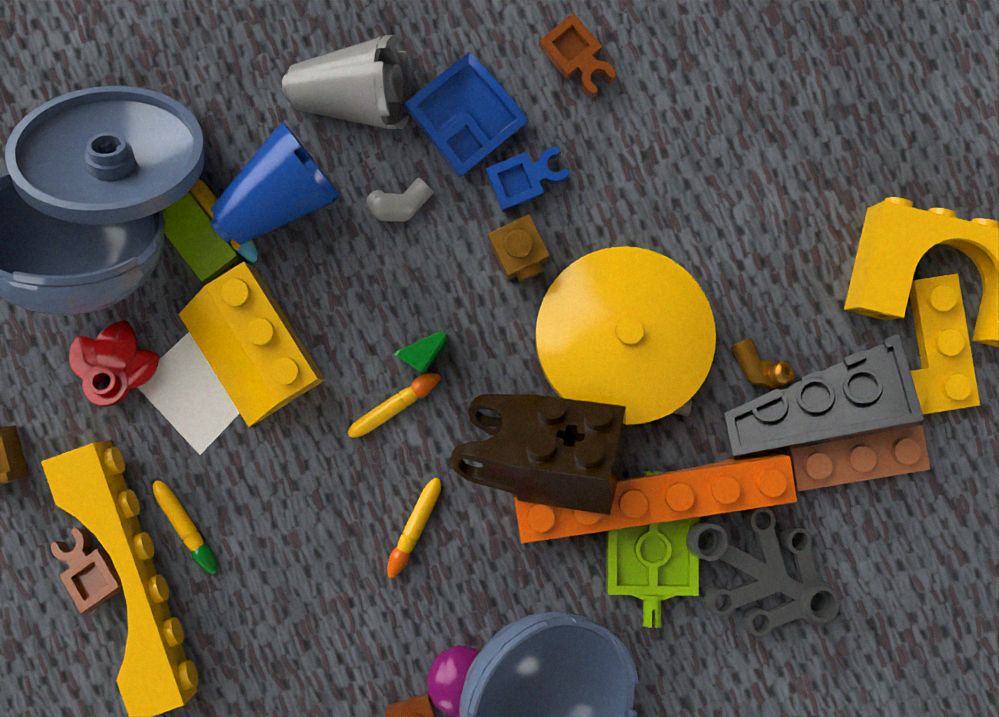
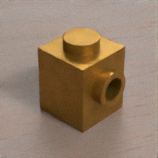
[488,214,549,282]

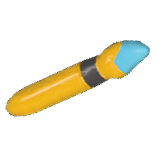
[189,179,258,263]

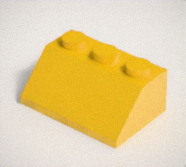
[178,262,325,427]

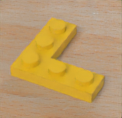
[910,273,980,414]

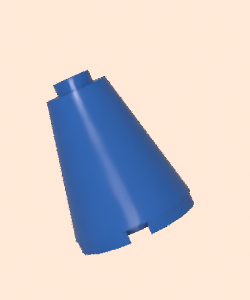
[209,122,341,245]

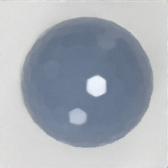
[0,172,165,316]
[459,611,639,717]

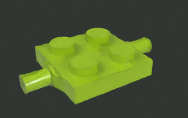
[606,471,699,628]

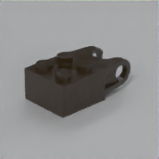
[450,394,626,515]

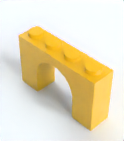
[844,197,999,348]

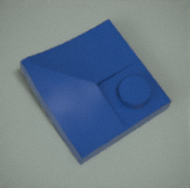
[402,52,529,177]

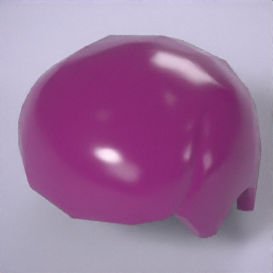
[426,645,479,717]

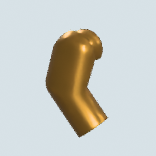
[730,337,794,390]

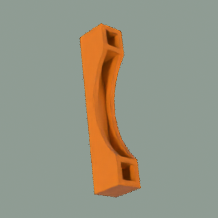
[514,452,797,544]

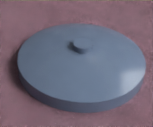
[5,86,206,225]

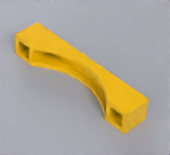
[41,440,199,717]

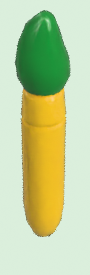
[153,480,217,575]

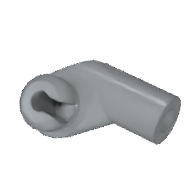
[366,178,434,222]

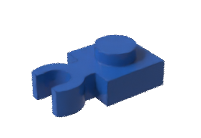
[485,147,570,213]

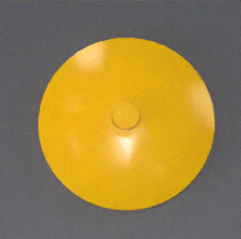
[535,246,716,426]

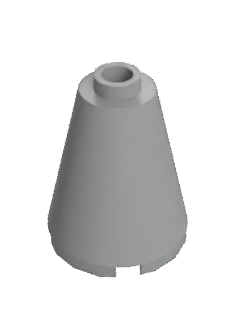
[282,35,412,130]

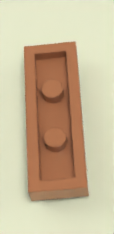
[787,425,930,491]

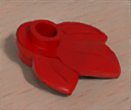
[69,320,159,407]

